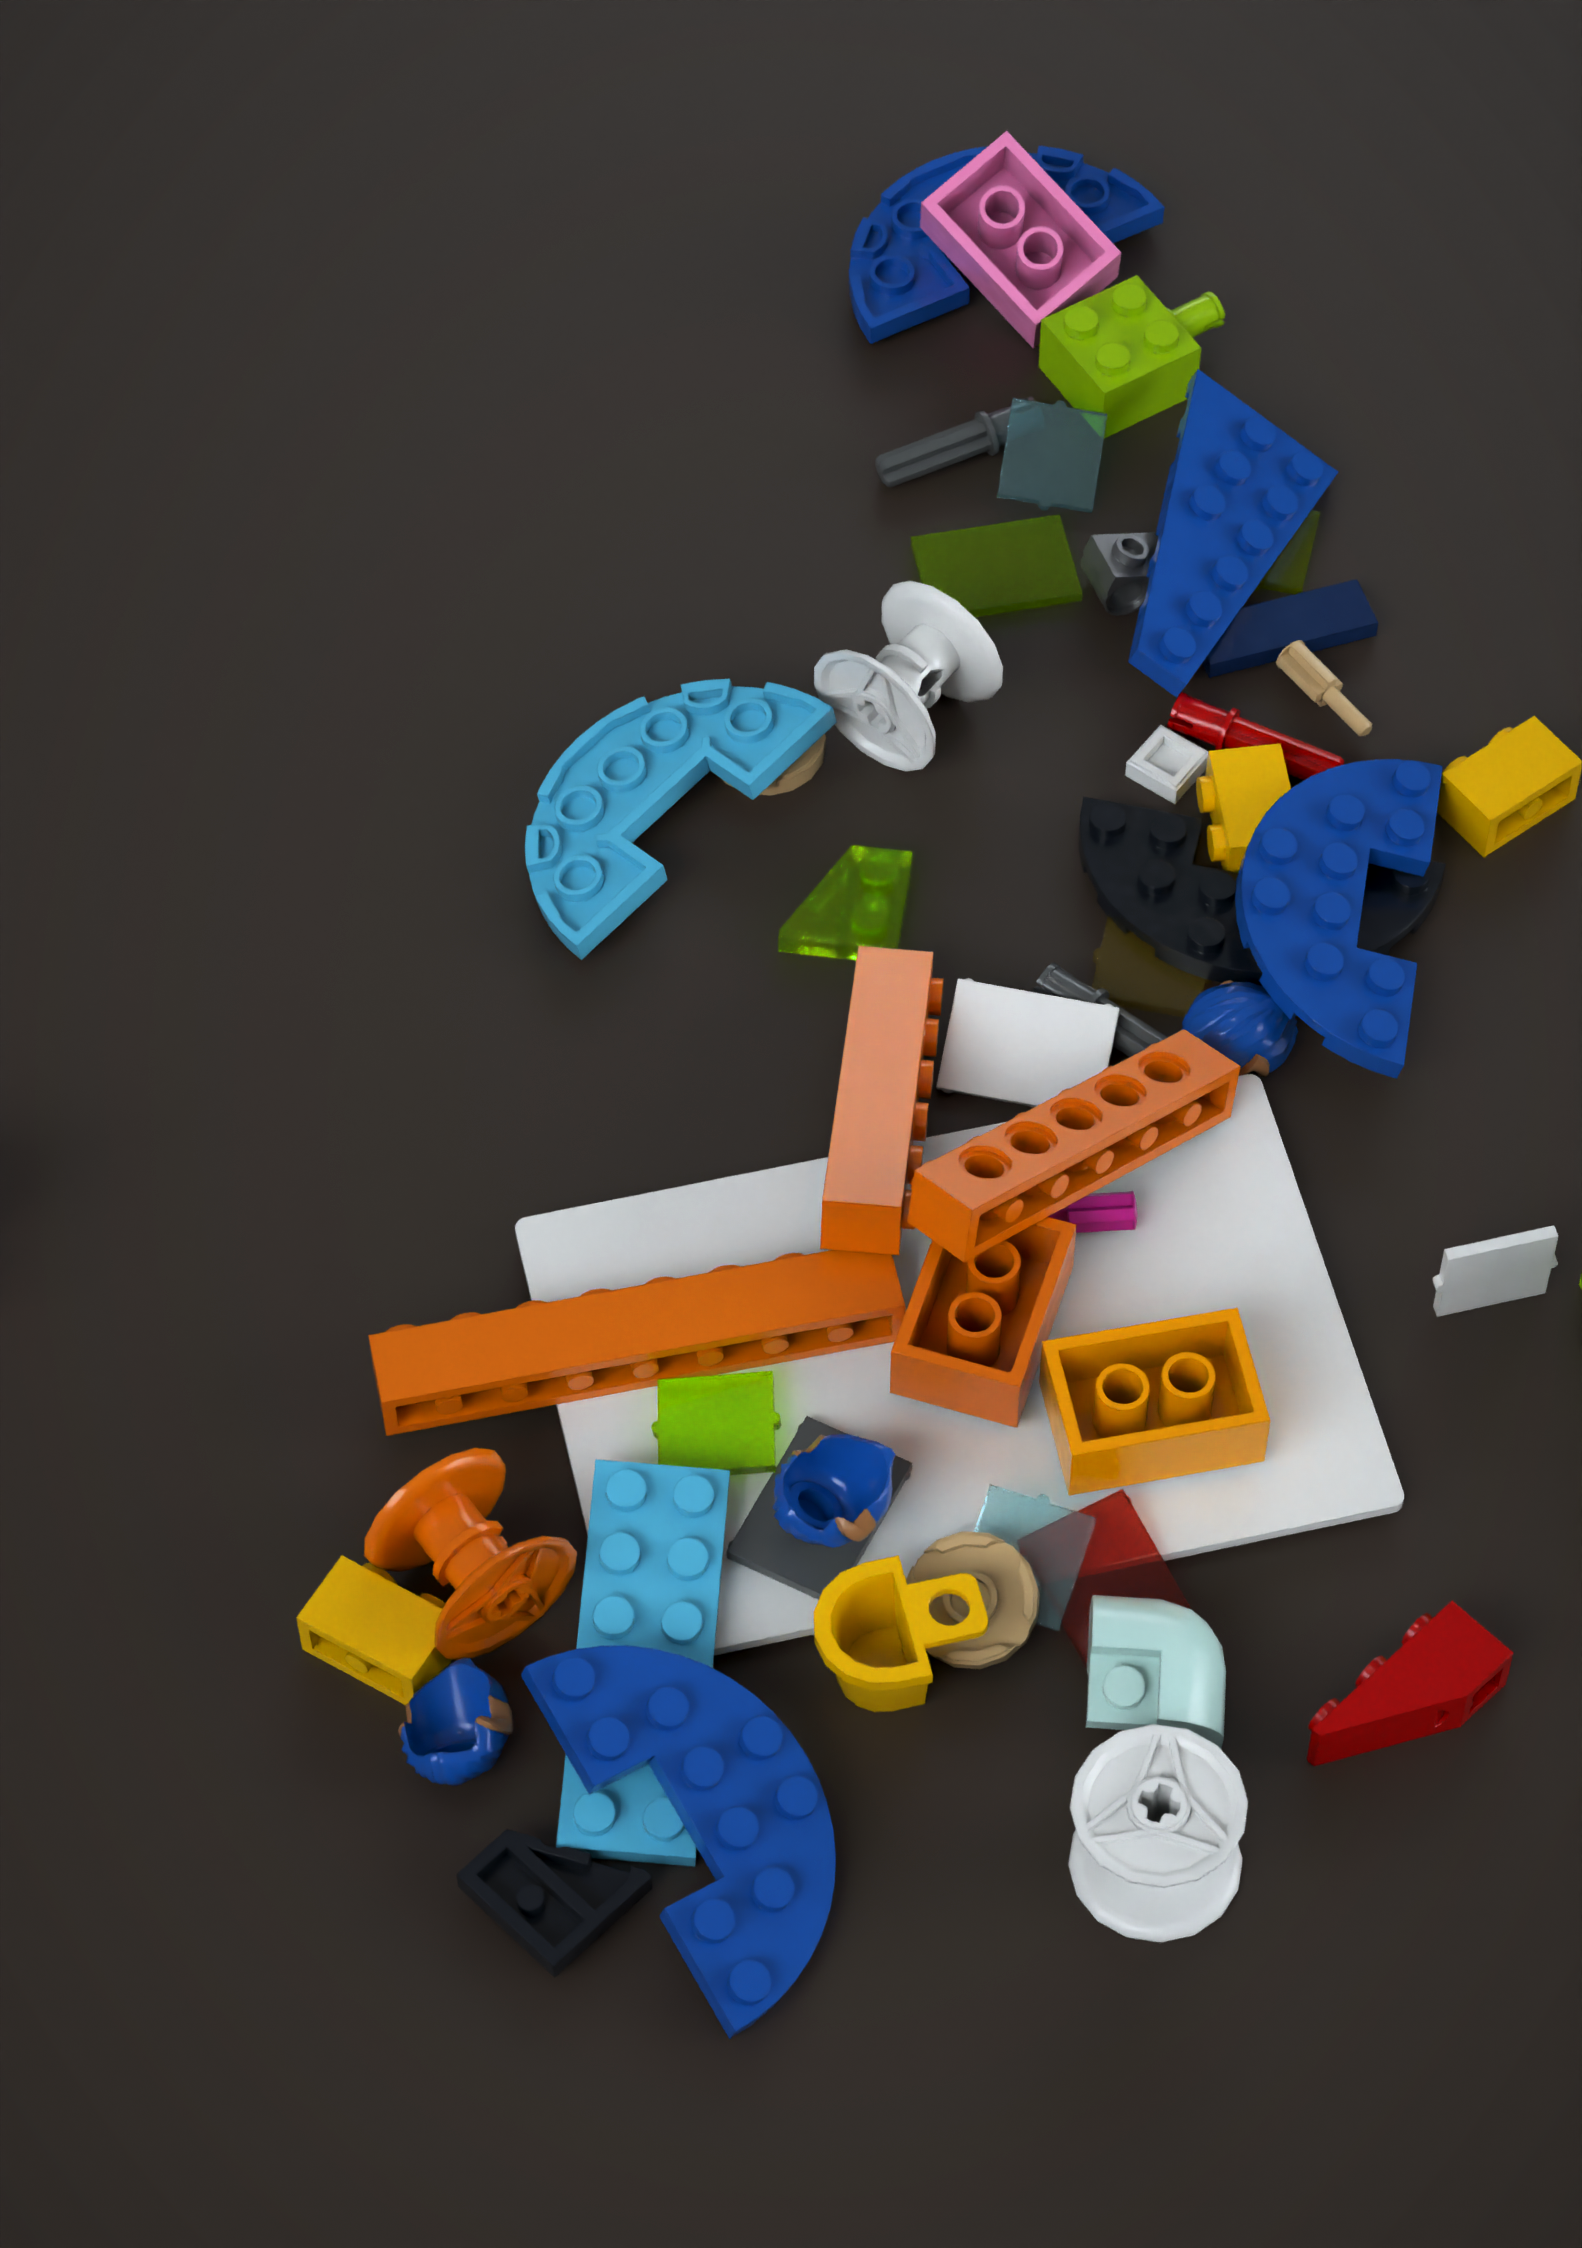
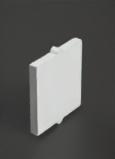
[1432,1225,1558,1317]

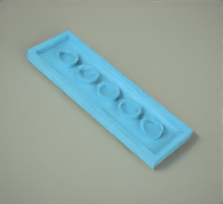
[556,1459,730,1867]

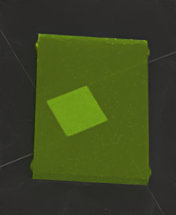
[911,514,1082,617]

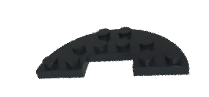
[1079,797,1446,986]

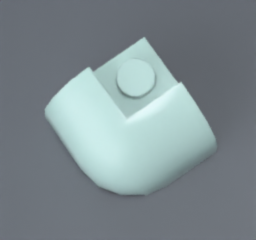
[1086,1595,1226,1749]

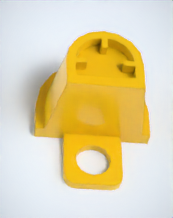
[814,1555,988,1712]

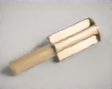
[1276,640,1372,737]

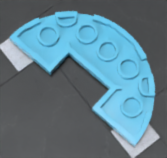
[525,679,837,960]

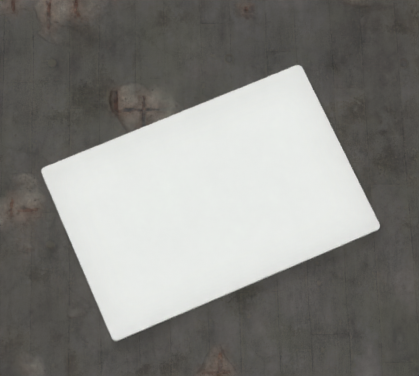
[515,1074,1404,1655]

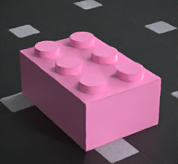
[920,131,1122,348]

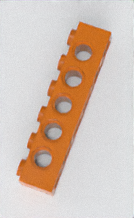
[907,1029,1241,1262]

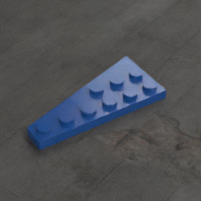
[1128,369,1338,698]

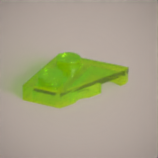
[778,845,913,960]

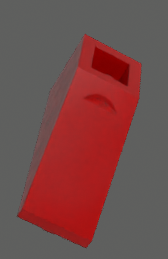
[1306,1600,1514,1766]

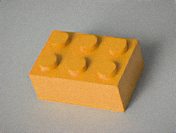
[1039,1307,1270,1496]

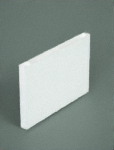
[936,978,1120,1107]

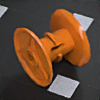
[364,1448,577,1660]

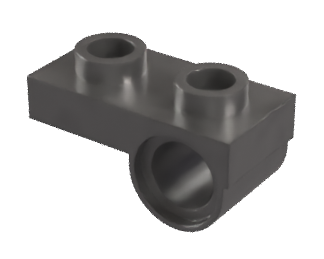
[1081,532,1158,616]

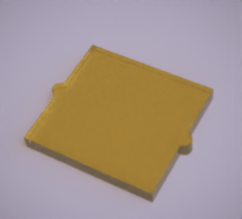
[1092,915,1212,1018]

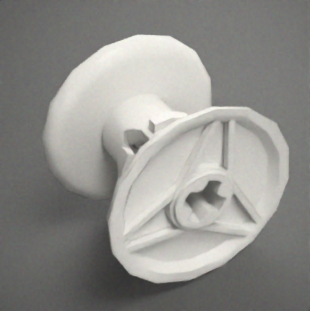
[814,580,1003,772]
[1068,1724,1248,1943]

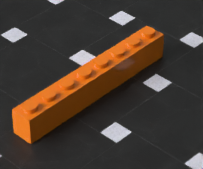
[368,1250,906,1436]

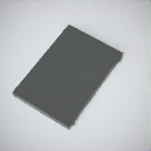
[726,1416,912,1600]

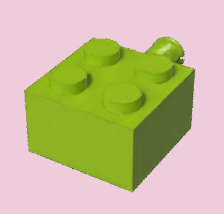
[1038,275,1225,440]

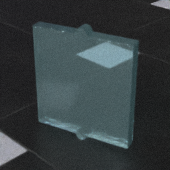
[997,398,1107,513]
[974,1484,1097,1632]

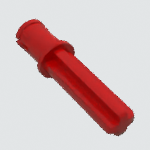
[1167,692,1344,780]

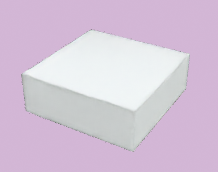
[1125,725,1208,804]

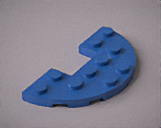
[849,145,1164,344]
[1235,759,1443,1079]
[521,1646,836,2039]

